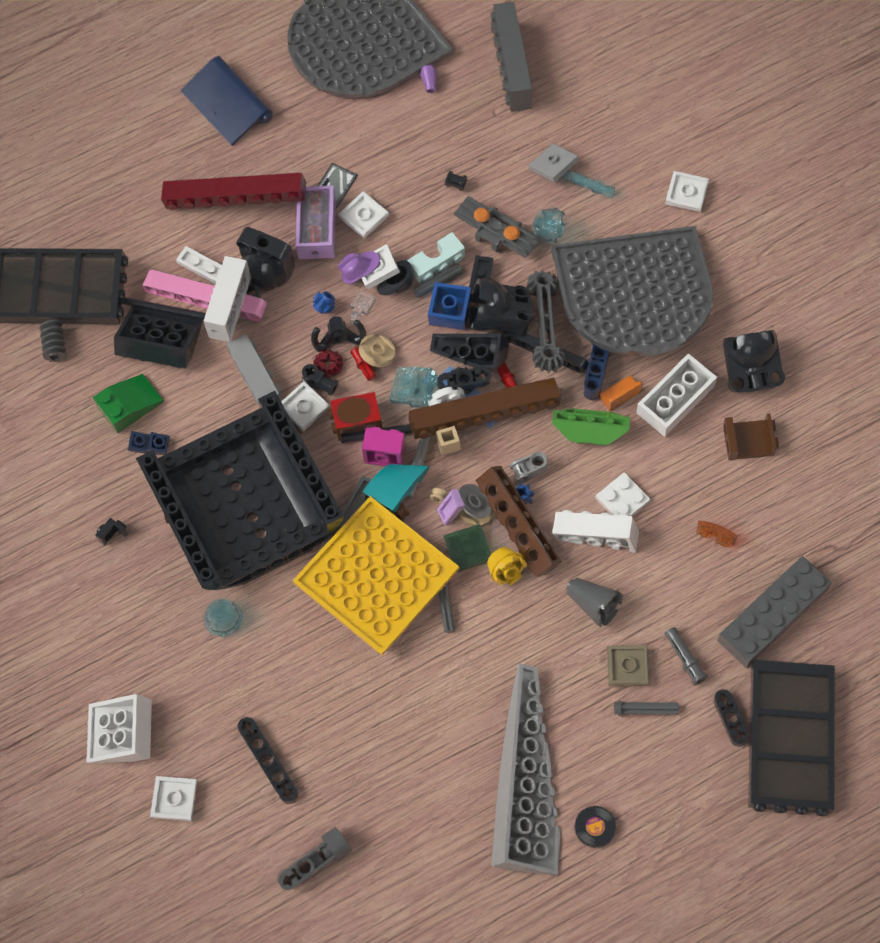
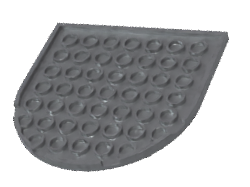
[287,0,453,98]
[551,226,713,356]

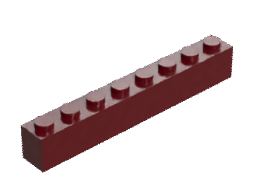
[161,172,306,210]

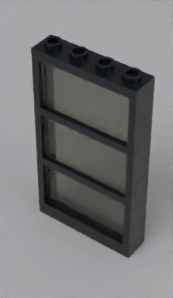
[0,248,128,324]
[748,660,835,816]

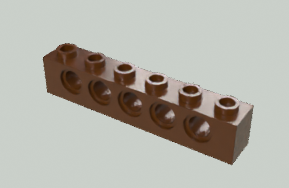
[475,466,562,577]

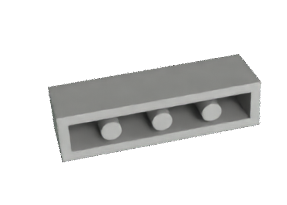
[226,334,282,409]

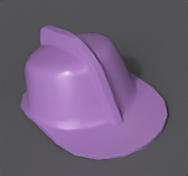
[338,251,380,284]

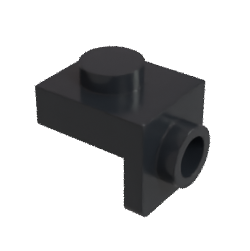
[95,518,128,546]

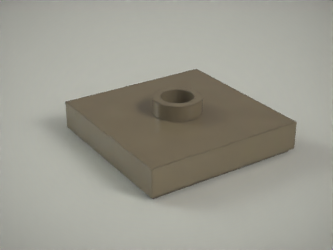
[607,645,649,686]

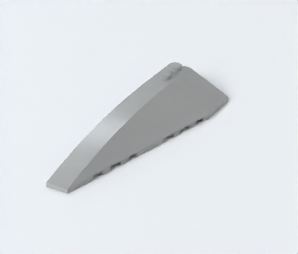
[491,663,560,875]

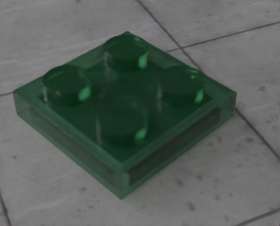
[443,524,491,573]

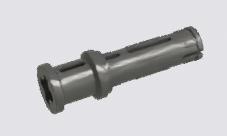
[664,627,708,686]

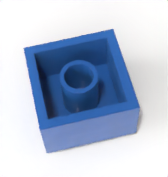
[428,282,472,330]

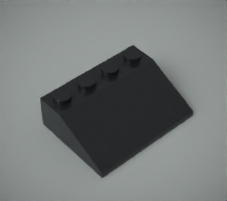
[114,306,203,369]

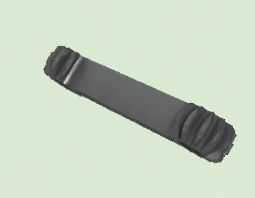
[527,269,565,374]

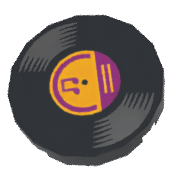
[574,806,616,848]

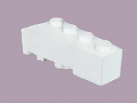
[552,510,639,553]

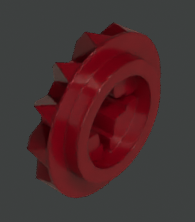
[313,349,343,377]

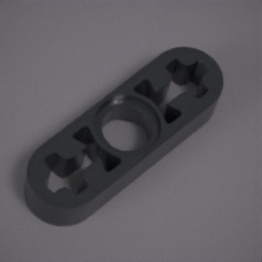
[437,367,492,390]
[714,689,749,747]

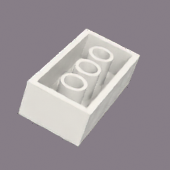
[636,354,717,437]

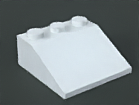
[87,694,152,764]

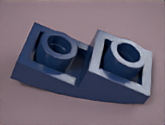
[127,431,170,455]

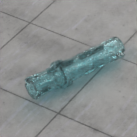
[561,170,615,198]

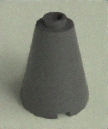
[566,578,623,627]

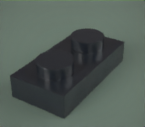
[469,255,494,291]

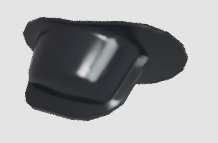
[377,260,413,295]

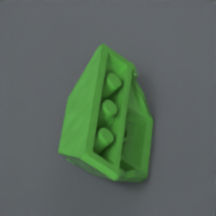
[552,408,630,445]

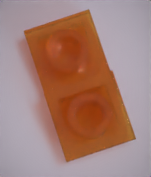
[696,520,737,547]

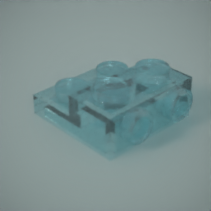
[389,367,438,408]

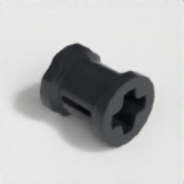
[445,171,467,191]

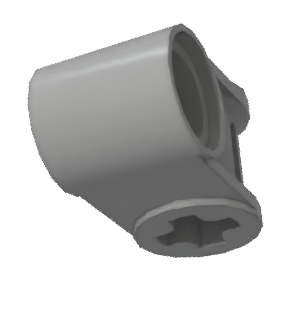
[509,452,547,483]

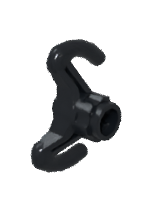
[311,316,366,352]

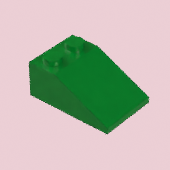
[93,374,164,433]

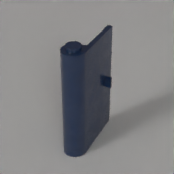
[180,56,273,146]

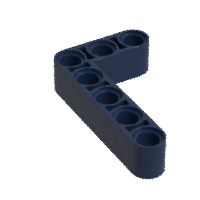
[583,344,610,400]

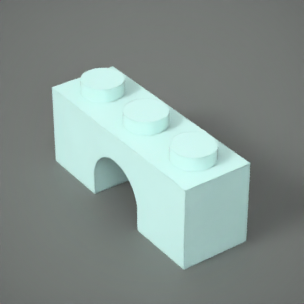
[407,232,465,285]

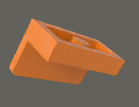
[599,375,642,411]

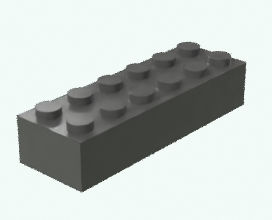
[490,1,532,112]
[717,556,832,668]

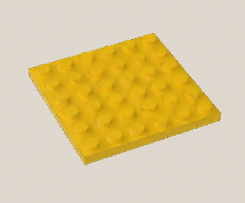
[293,496,459,656]

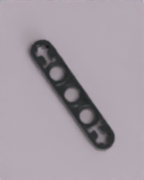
[503,331,589,373]
[238,717,298,804]

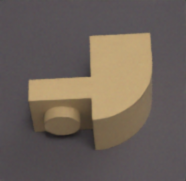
[435,426,461,456]

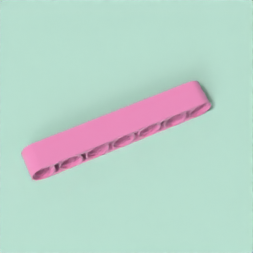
[142,270,267,322]

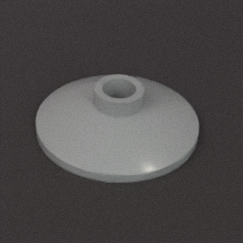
[458,484,492,518]

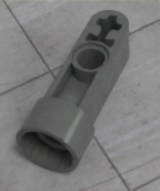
[277,827,352,890]

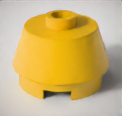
[487,547,527,586]

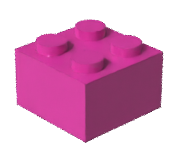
[362,427,406,466]

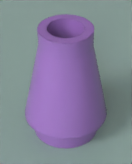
[420,65,437,93]

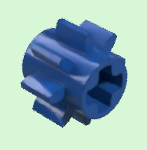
[313,291,335,314]
[516,483,534,504]

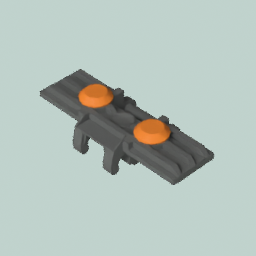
[454,196,540,258]

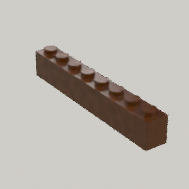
[408,377,561,439]

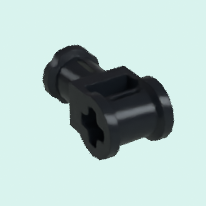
[302,364,339,396]

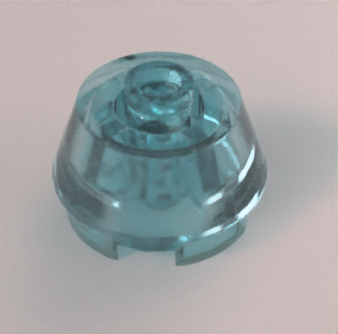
[533,207,565,243]
[203,599,242,637]

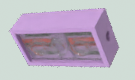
[296,186,336,259]

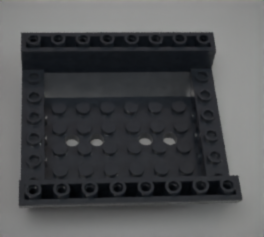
[136,391,344,590]

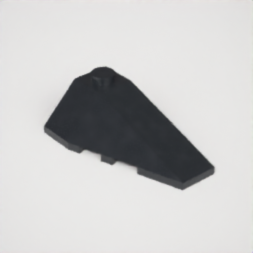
[430,334,509,370]

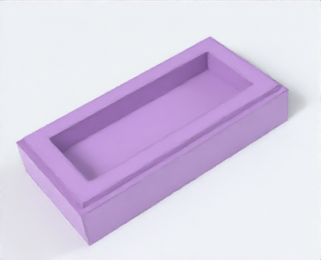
[437,489,465,525]

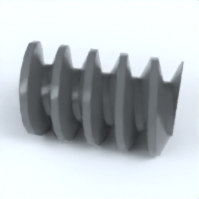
[39,319,67,362]

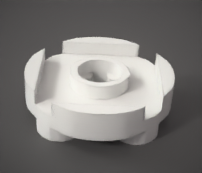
[428,387,466,406]

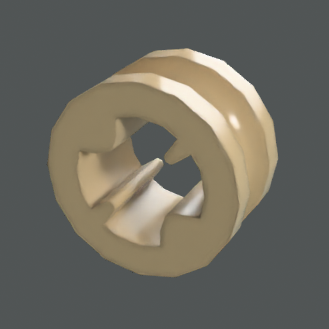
[430,488,449,504]

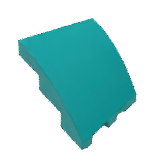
[363,464,429,512]

